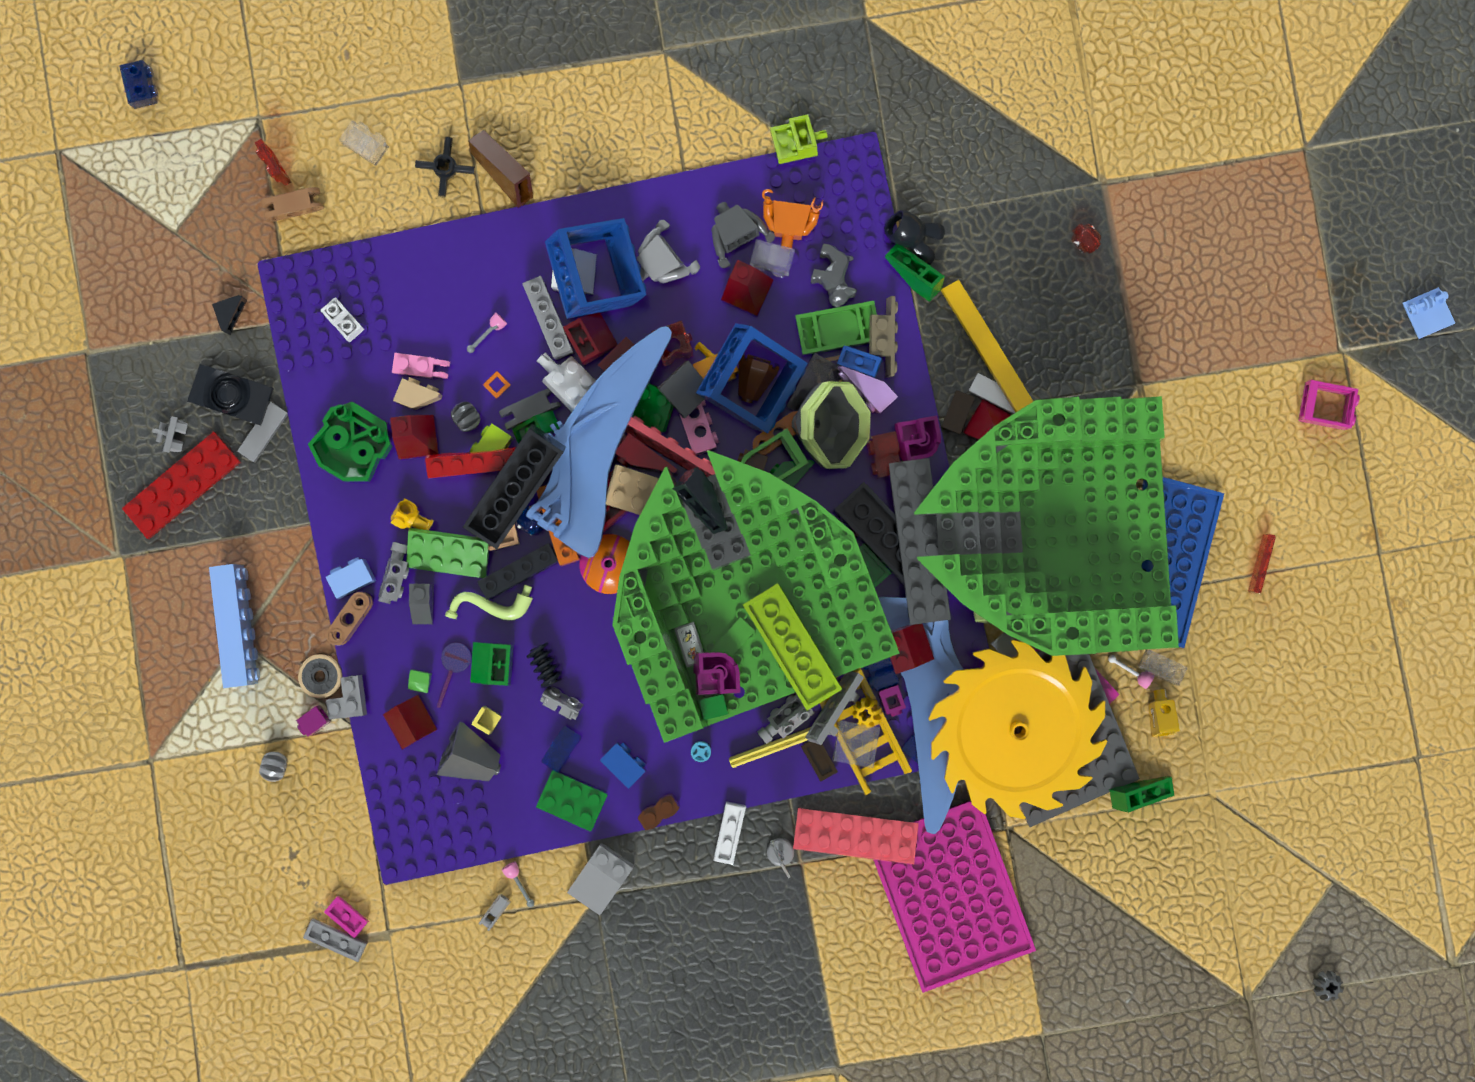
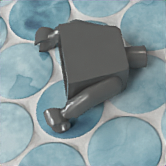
[711,202,775,268]

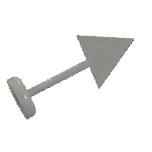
[767,838,795,878]

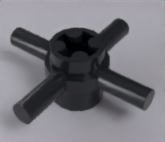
[415,137,476,198]

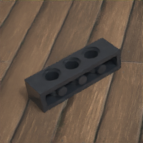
[477,543,559,600]

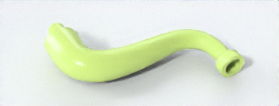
[445,585,533,621]

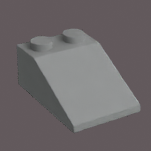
[567,842,634,915]

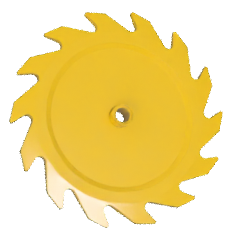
[928,640,1108,819]

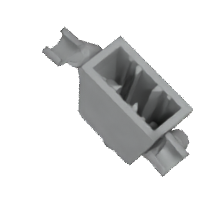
[637,220,700,283]

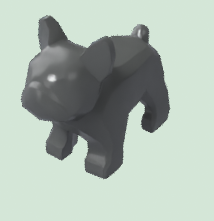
[810,244,857,307]

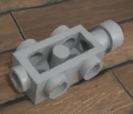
[378,542,409,604]
[757,694,814,744]

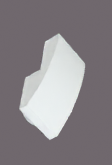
[320,297,364,343]

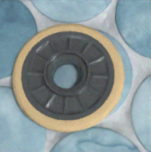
[298,654,342,698]

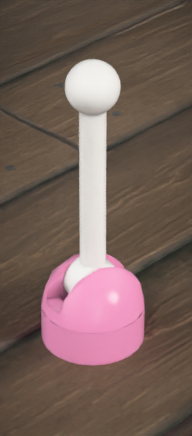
[1108,655,1155,689]

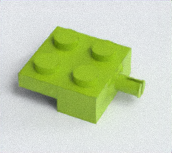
[770,114,828,164]

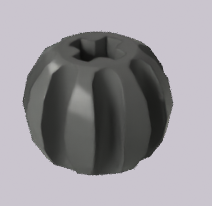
[451,401,480,432]
[1312,971,1344,1001]

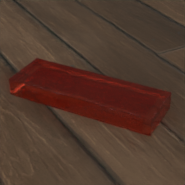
[1248,534,1276,594]

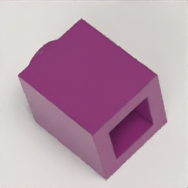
[296,705,332,737]

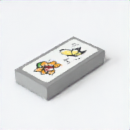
[674,622,704,667]

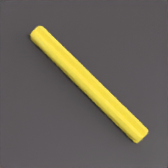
[729,727,811,768]

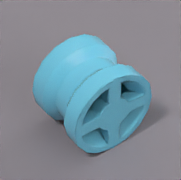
[691,741,711,762]

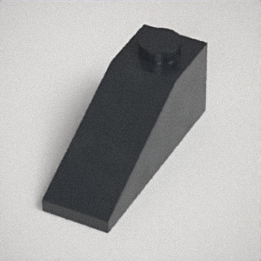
[672,467,728,534]

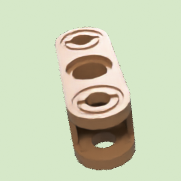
[261,187,324,222]
[326,592,373,645]

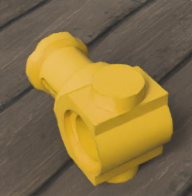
[391,498,434,530]

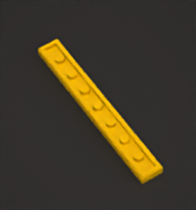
[941,280,1033,413]

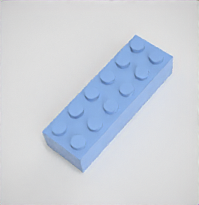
[209,564,260,688]

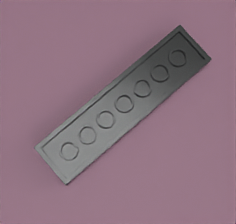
[888,458,951,625]

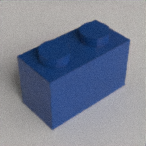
[600,742,646,789]

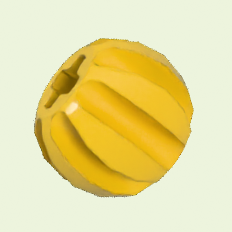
[852,698,882,728]

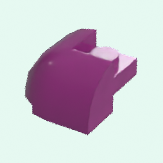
[894,416,941,461]
[693,652,740,695]

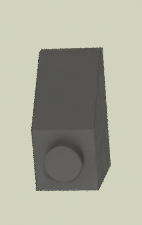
[409,584,434,624]

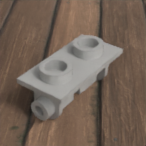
[540,686,584,720]

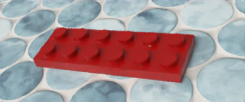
[122,431,241,539]

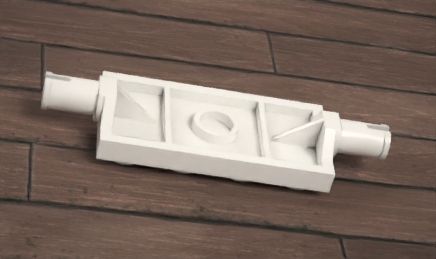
[537,353,626,445]

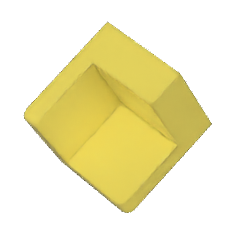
[471,706,502,735]

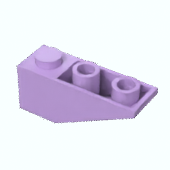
[837,366,898,413]

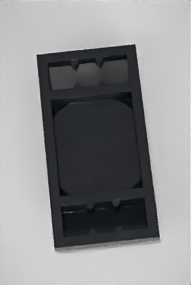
[187,364,274,426]

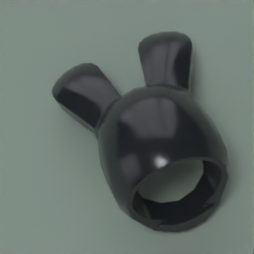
[884,210,945,265]

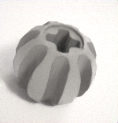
[259,752,288,782]

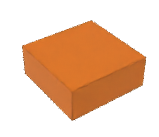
[483,371,510,399]

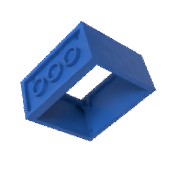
[545,218,646,319]
[696,323,808,433]

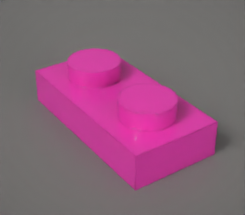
[324,895,369,938]

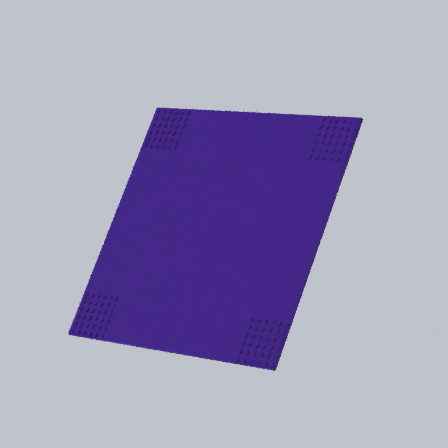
[258,132,989,885]

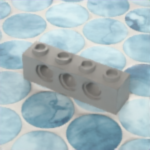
[522,276,574,360]

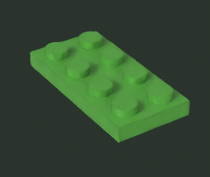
[406,528,489,578]

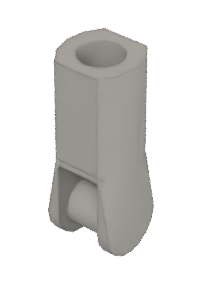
[479,894,510,931]

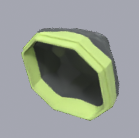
[792,381,871,469]

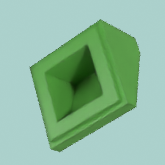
[408,669,432,693]

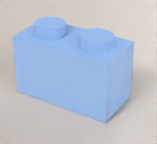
[326,557,376,599]

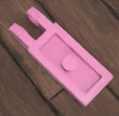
[392,353,450,379]

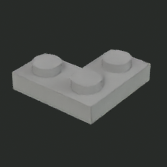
[326,675,367,720]

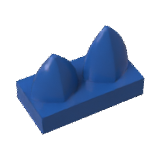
[837,345,882,378]

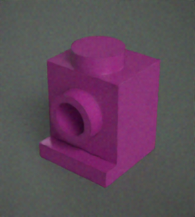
[878,684,906,717]

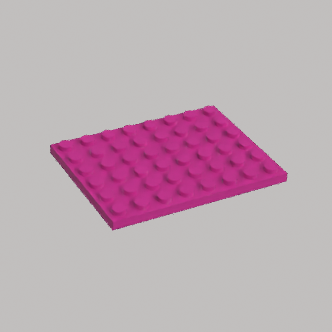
[873,800,1036,993]

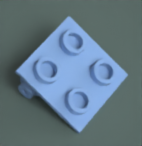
[1402,287,1455,339]

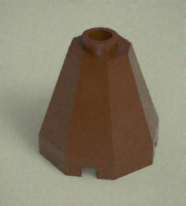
[738,353,780,403]

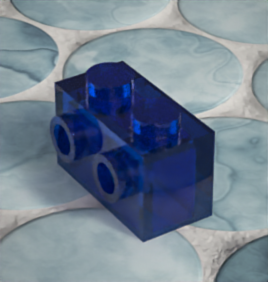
[119,60,158,109]

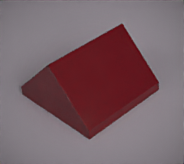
[383,695,438,749]

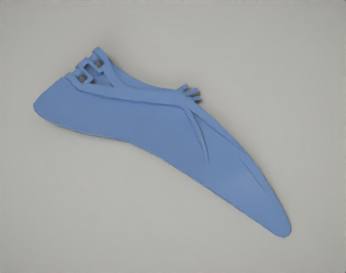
[526,326,672,558]
[878,597,964,834]

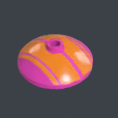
[580,534,630,594]

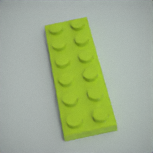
[743,583,842,711]

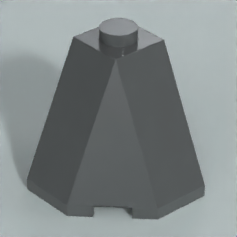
[437,722,501,781]

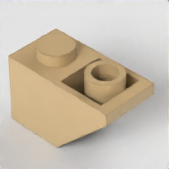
[393,377,443,410]

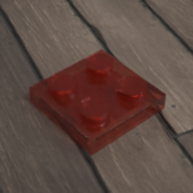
[255,139,291,186]

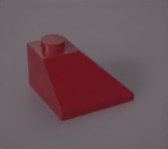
[721,260,774,316]
[963,399,1011,441]
[390,415,439,460]

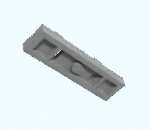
[805,671,864,745]

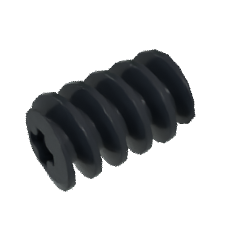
[526,642,564,688]

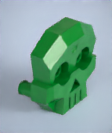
[308,402,393,482]

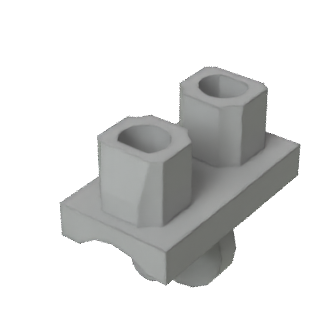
[152,416,188,453]

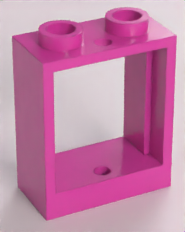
[1298,380,1360,430]

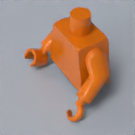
[762,189,824,250]

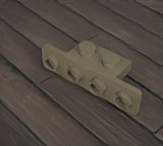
[869,296,898,378]

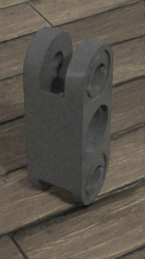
[499,388,562,430]

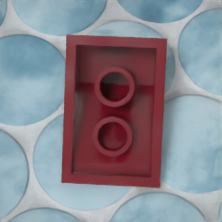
[615,433,679,476]

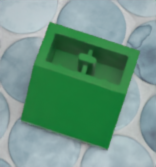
[470,642,514,686]

